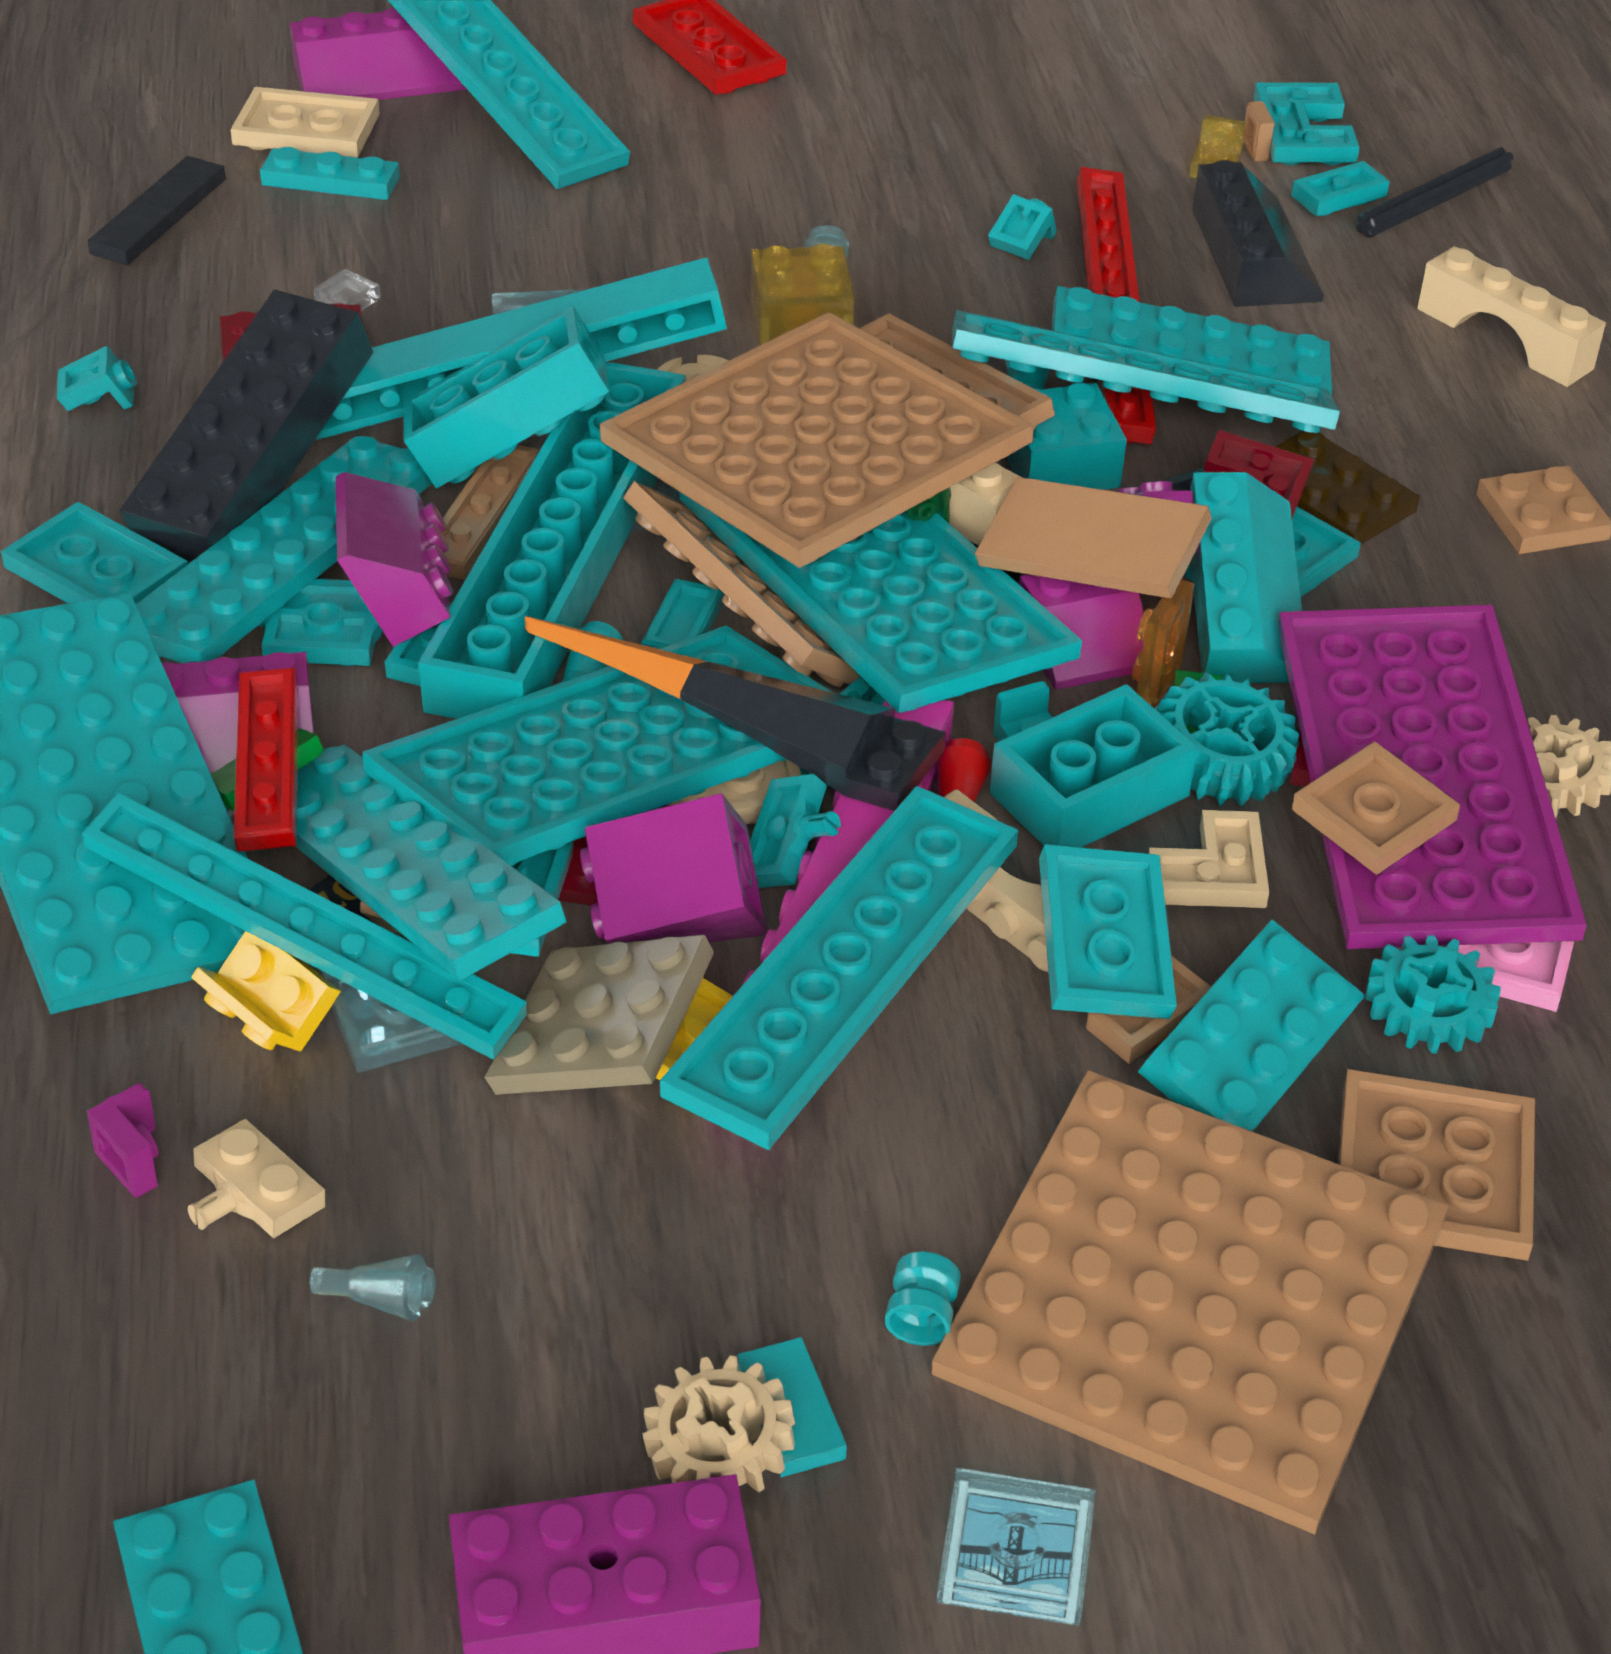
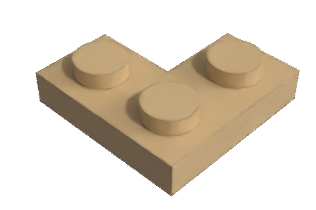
[1148,810,1269,908]

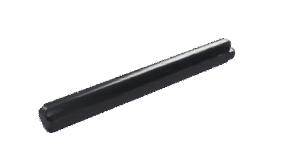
[1356,147,1514,238]

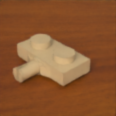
[188,1119,325,1238]

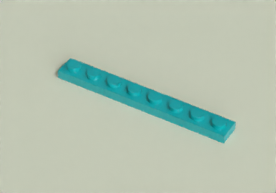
[82,792,527,1060]

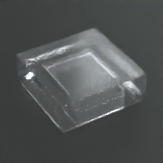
[314,269,380,311]

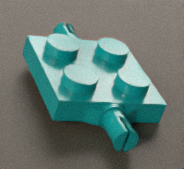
[257,579,383,666]

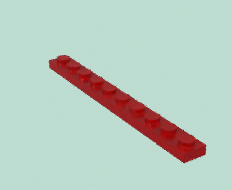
[1077,167,1156,445]

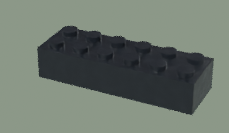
[120,289,374,564]

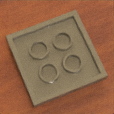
[484,935,714,1095]

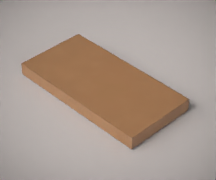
[975,477,1212,599]

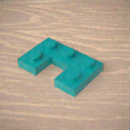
[1254,82,1360,165]

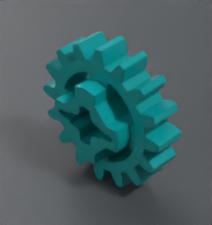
[1365,935,1501,1054]

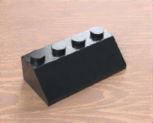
[1192,160,1324,307]

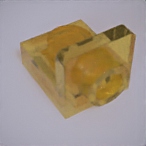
[1189,115,1246,178]

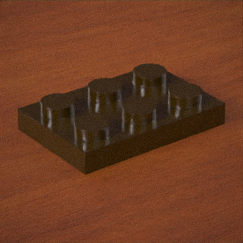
[1274,431,1420,544]

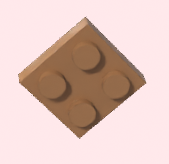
[1476,465,1611,554]
[1292,742,1460,875]

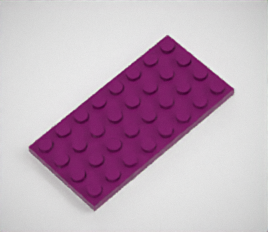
[1278,605,1587,949]

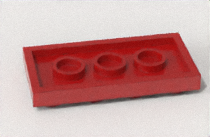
[633,0,786,95]

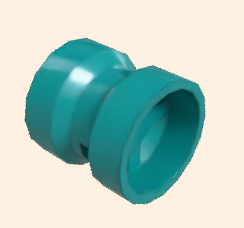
[885,1251,961,1346]

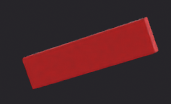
[234,667,299,852]

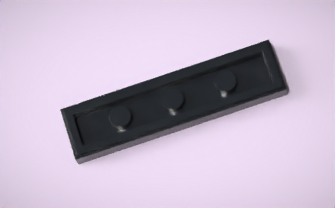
[87,156,226,265]

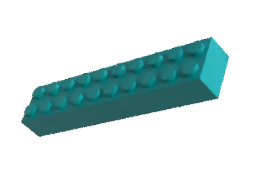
[418,362,686,719]

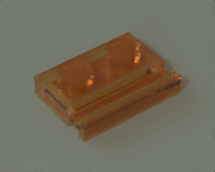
[1132,579,1195,709]

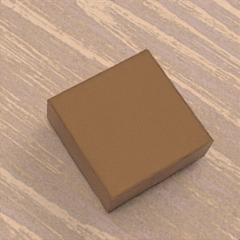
[1242,101,1274,161]

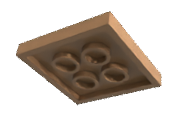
[1338,1069,1535,1261]

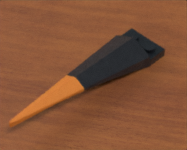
[525,617,946,811]

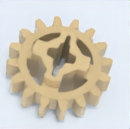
[1528,715,1611,818]
[643,1356,795,1492]

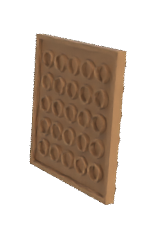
[599,312,1033,568]
[932,1070,1449,1535]

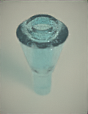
[310,1254,435,1321]

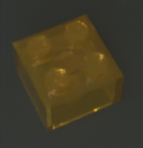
[751,244,854,345]

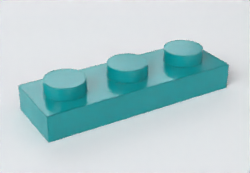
[260,147,400,200]

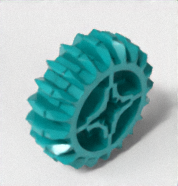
[1155,672,1299,807]

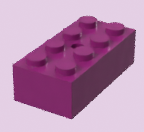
[449,1474,761,1654]

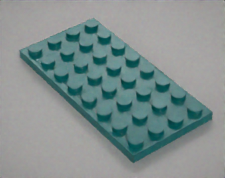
[680,492,1083,713]
[0,593,248,1014]
[363,625,834,866]

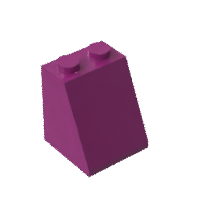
[580,793,768,944]

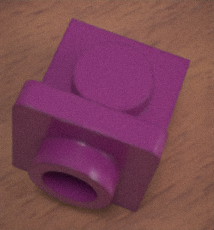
[87,1083,159,1199]

